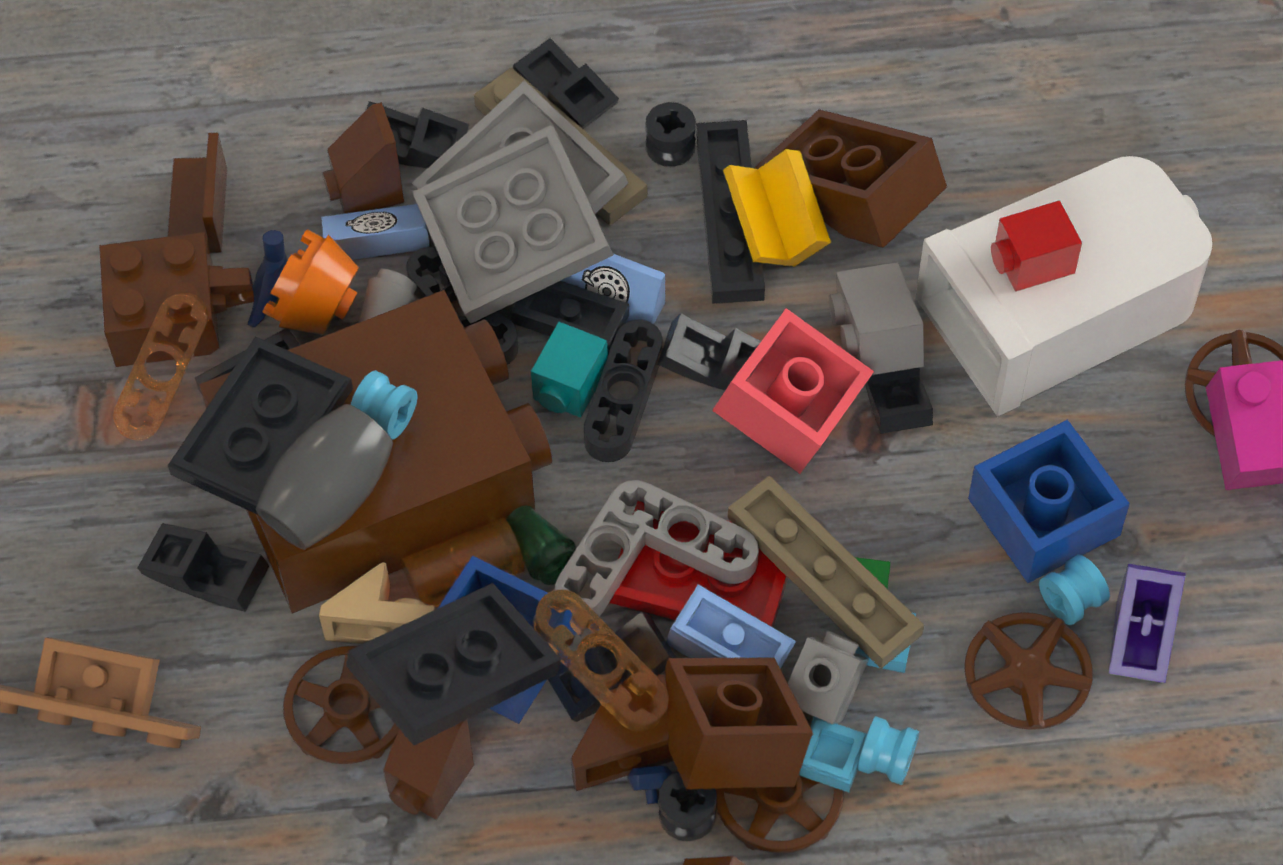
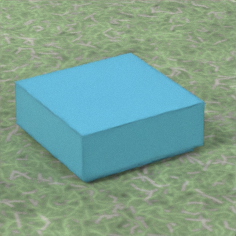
[799,716,867,793]

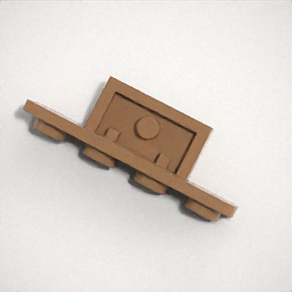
[0,637,201,748]

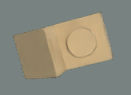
[319,562,435,644]

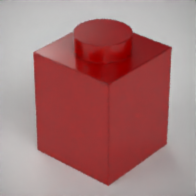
[991,200,1082,292]

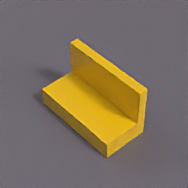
[723,149,831,266]

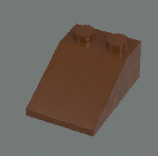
[754,109,947,248]

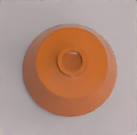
[262,229,359,335]

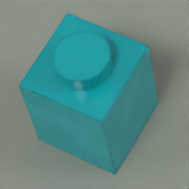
[531,322,608,418]

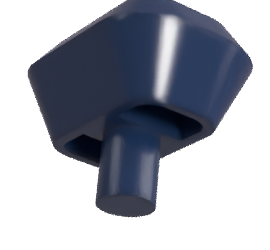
[627,766,673,804]

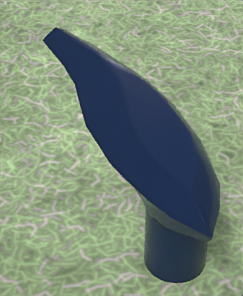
[247,230,288,327]

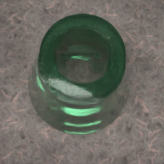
[505,505,576,585]

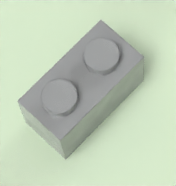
[829,262,924,375]

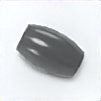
[256,404,393,550]

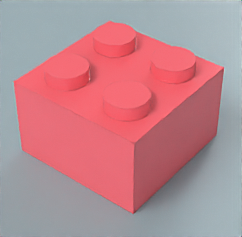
[712,308,874,474]

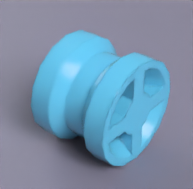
[350,370,418,440]
[1039,554,1110,625]
[857,716,920,785]

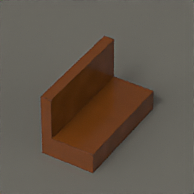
[167,133,227,253]

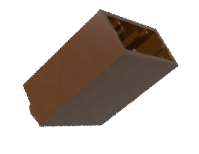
[199,290,553,614]

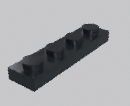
[696,120,765,304]

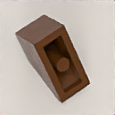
[322,102,405,214]
[571,674,674,791]
[383,720,474,820]

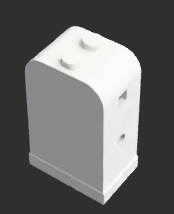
[915,156,1212,417]

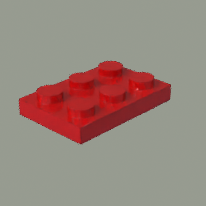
[609,501,788,628]

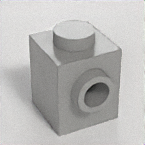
[788,631,869,724]

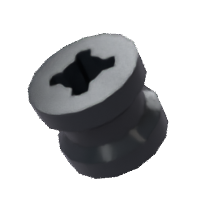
[645,102,696,167]
[659,771,717,841]

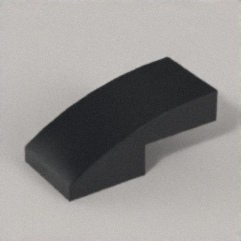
[513,38,619,129]
[364,101,469,168]
[657,313,761,390]
[865,367,933,434]
[137,523,269,612]
[548,612,676,722]

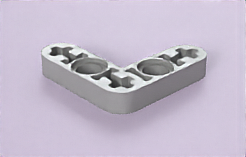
[555,480,759,624]

